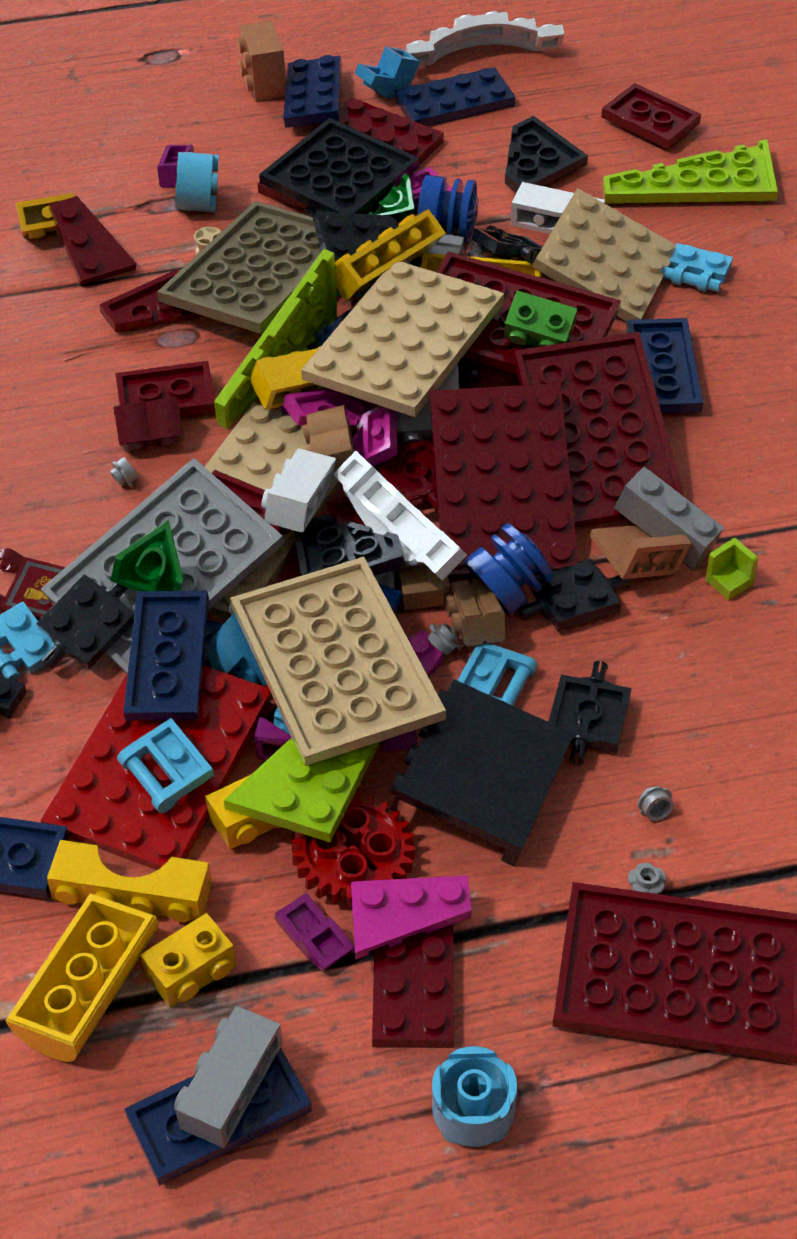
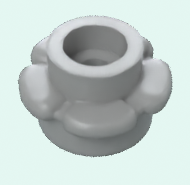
[109,457,139,487]
[637,786,674,821]
[628,863,666,894]

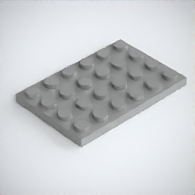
[41,458,285,674]

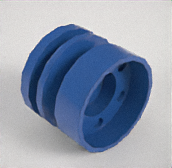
[418,175,479,242]
[463,523,555,616]

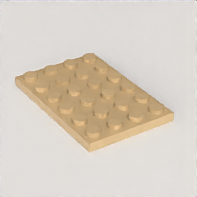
[301,262,504,417]
[230,557,446,766]

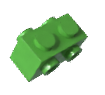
[504,290,578,347]

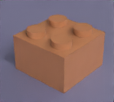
[236,20,286,102]

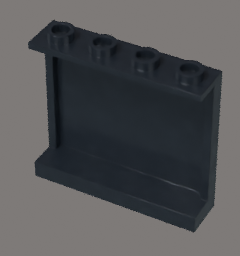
[389,679,574,866]

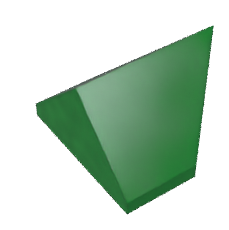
[369,173,414,222]
[110,520,184,591]

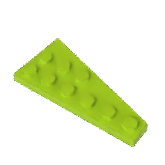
[603,139,778,204]
[214,249,337,429]
[224,737,381,842]

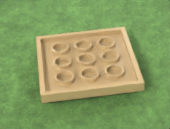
[532,188,677,321]

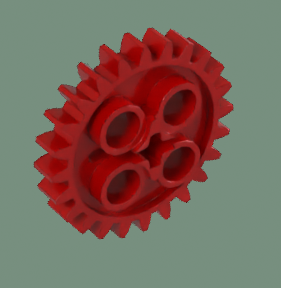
[292,793,415,908]

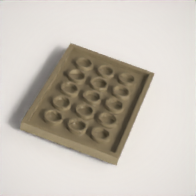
[157,201,321,334]

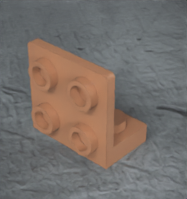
[590,525,692,579]

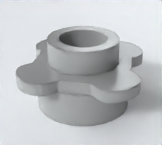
[428,623,463,655]

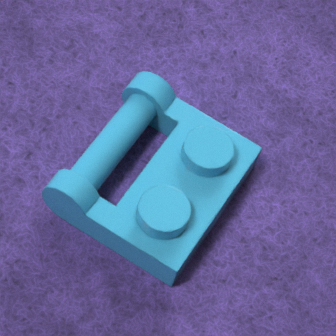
[458,642,538,706]
[117,718,214,813]

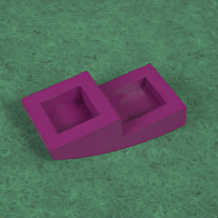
[274,892,355,972]

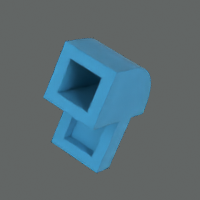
[355,46,420,99]
[208,613,267,686]

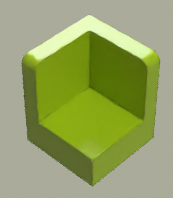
[705,538,758,600]

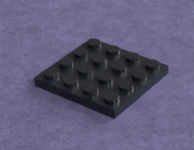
[259,118,419,214]

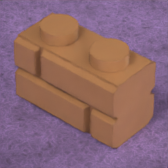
[446,579,506,646]

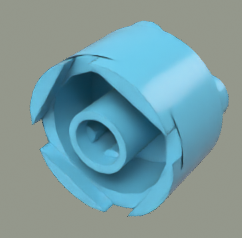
[175,152,219,213]
[432,1046,517,1147]

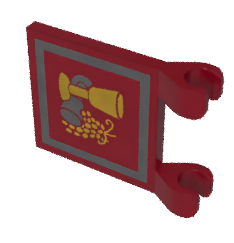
[0,548,66,621]

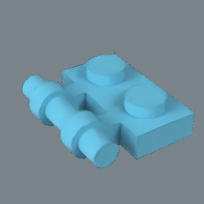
[662,243,733,292]
[0,601,55,681]

